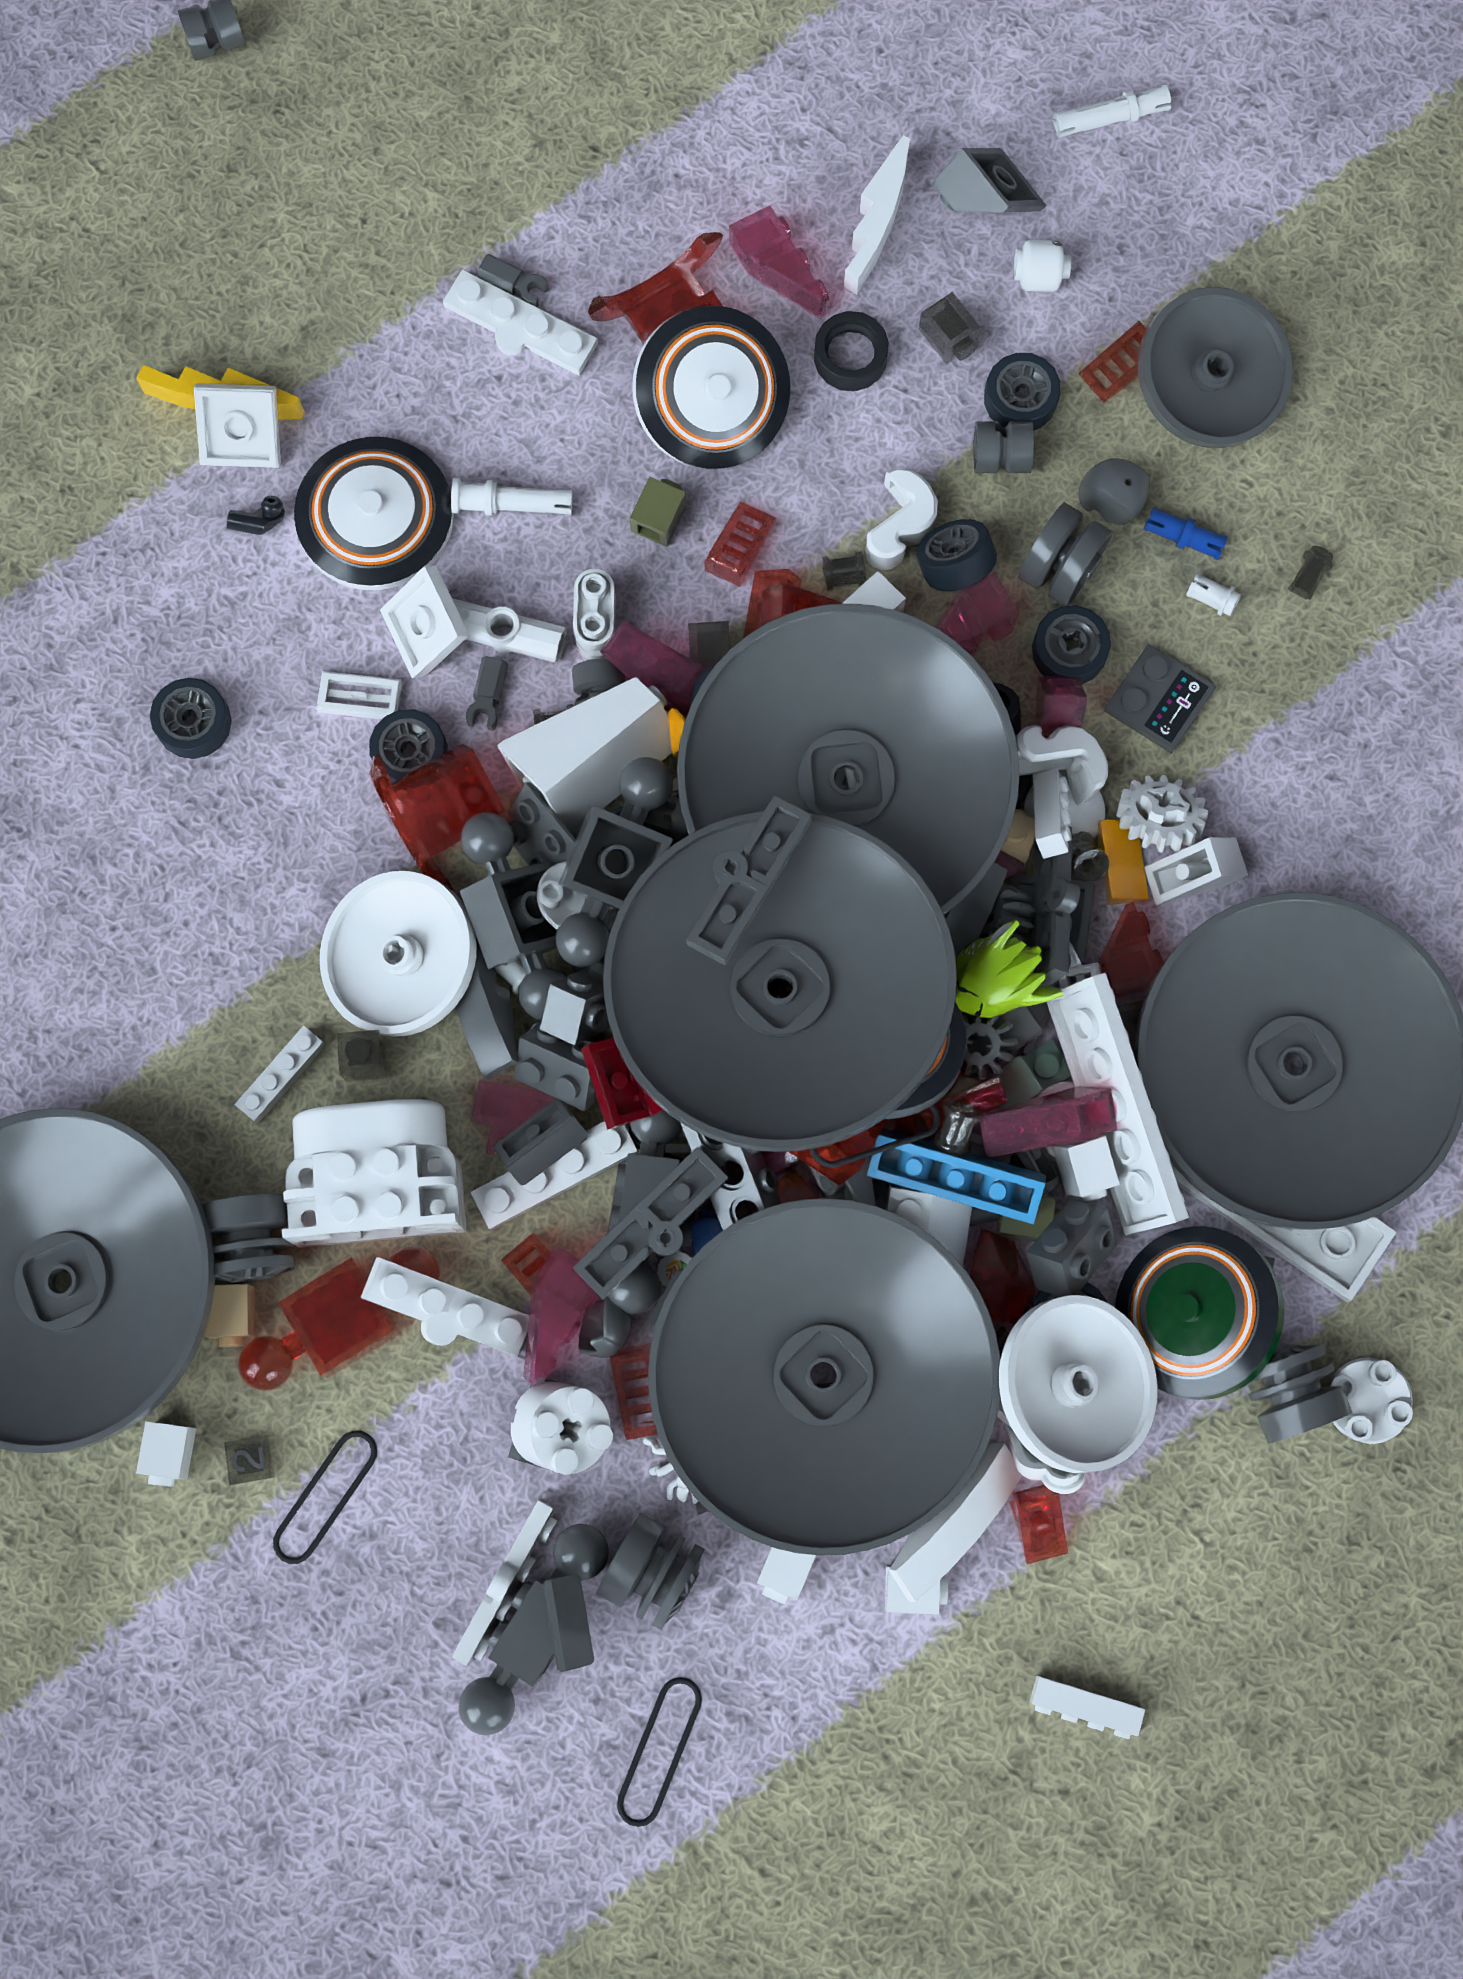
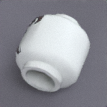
[1013,239,1071,292]

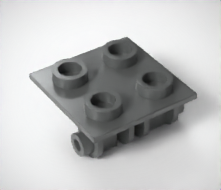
[505,782,576,867]

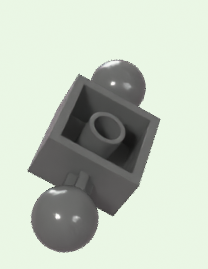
[556,757,673,967]
[460,812,565,1020]
[608,1111,682,1315]
[458,1524,609,1735]

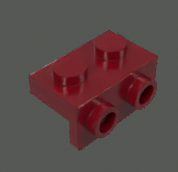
[581,1038,665,1130]

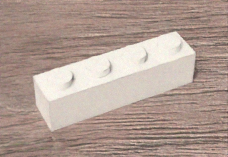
[1033,768,1072,859]
[234,1025,326,1124]
[1030,1676,1145,1739]

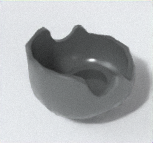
[578,1295,632,1358]

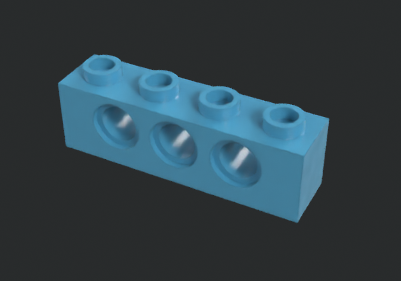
[867,1128,1046,1224]

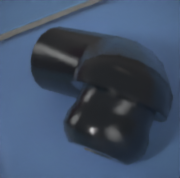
[226,496,285,535]

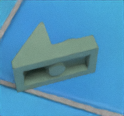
[982,1039,1072,1118]

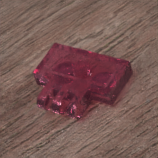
[471,1080,556,1155]

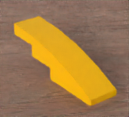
[136,364,305,420]

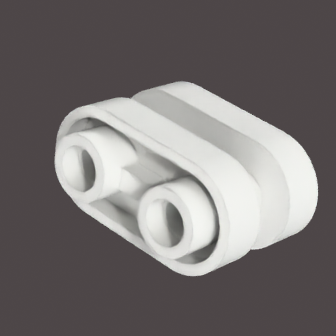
[573,569,617,660]

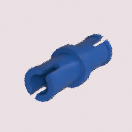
[1144,506,1228,560]

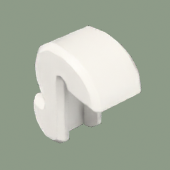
[865,468,938,570]
[1015,725,1108,805]

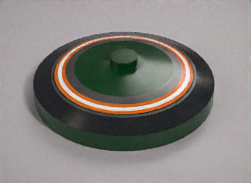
[1115,1226,1284,1400]

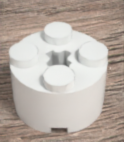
[511,1382,613,1475]

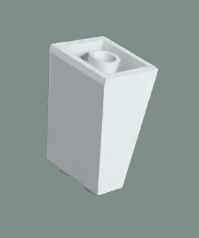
[497,677,672,834]

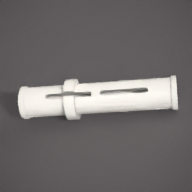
[1053,85,1171,138]

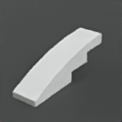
[844,135,910,295]
[889,1443,1023,1602]

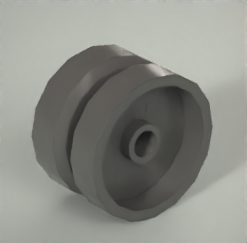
[1018,502,1113,607]

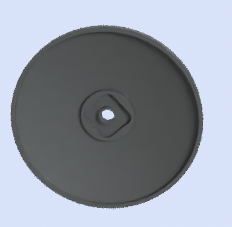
[677,603,1019,915]
[603,811,957,1152]
[1134,892,1463,1230]
[0,1108,215,1453]
[648,1198,1000,1556]

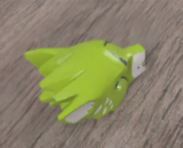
[955,920,1063,1018]

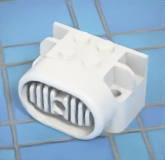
[282,1099,467,1248]

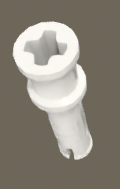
[451,477,573,516]

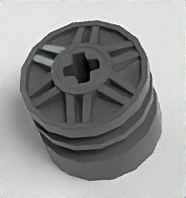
[202,1194,295,1284]
[1248,1343,1353,1444]
[596,1513,705,1630]

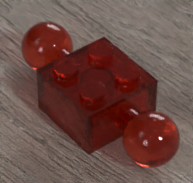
[238,1245,440,1391]

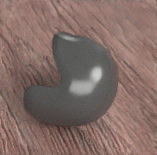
[1078,458,1150,525]

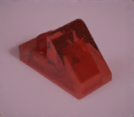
[1009,1485,1068,1564]

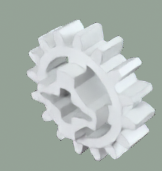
[1116,775,1208,852]

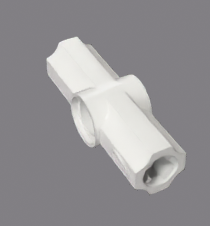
[452,598,566,663]

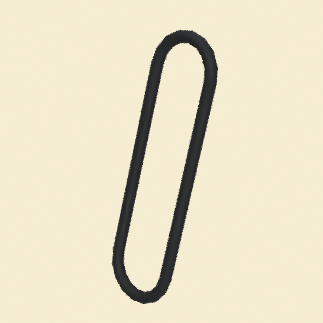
[810,1104,940,1168]
[273,1431,377,1564]
[617,1677,702,1827]

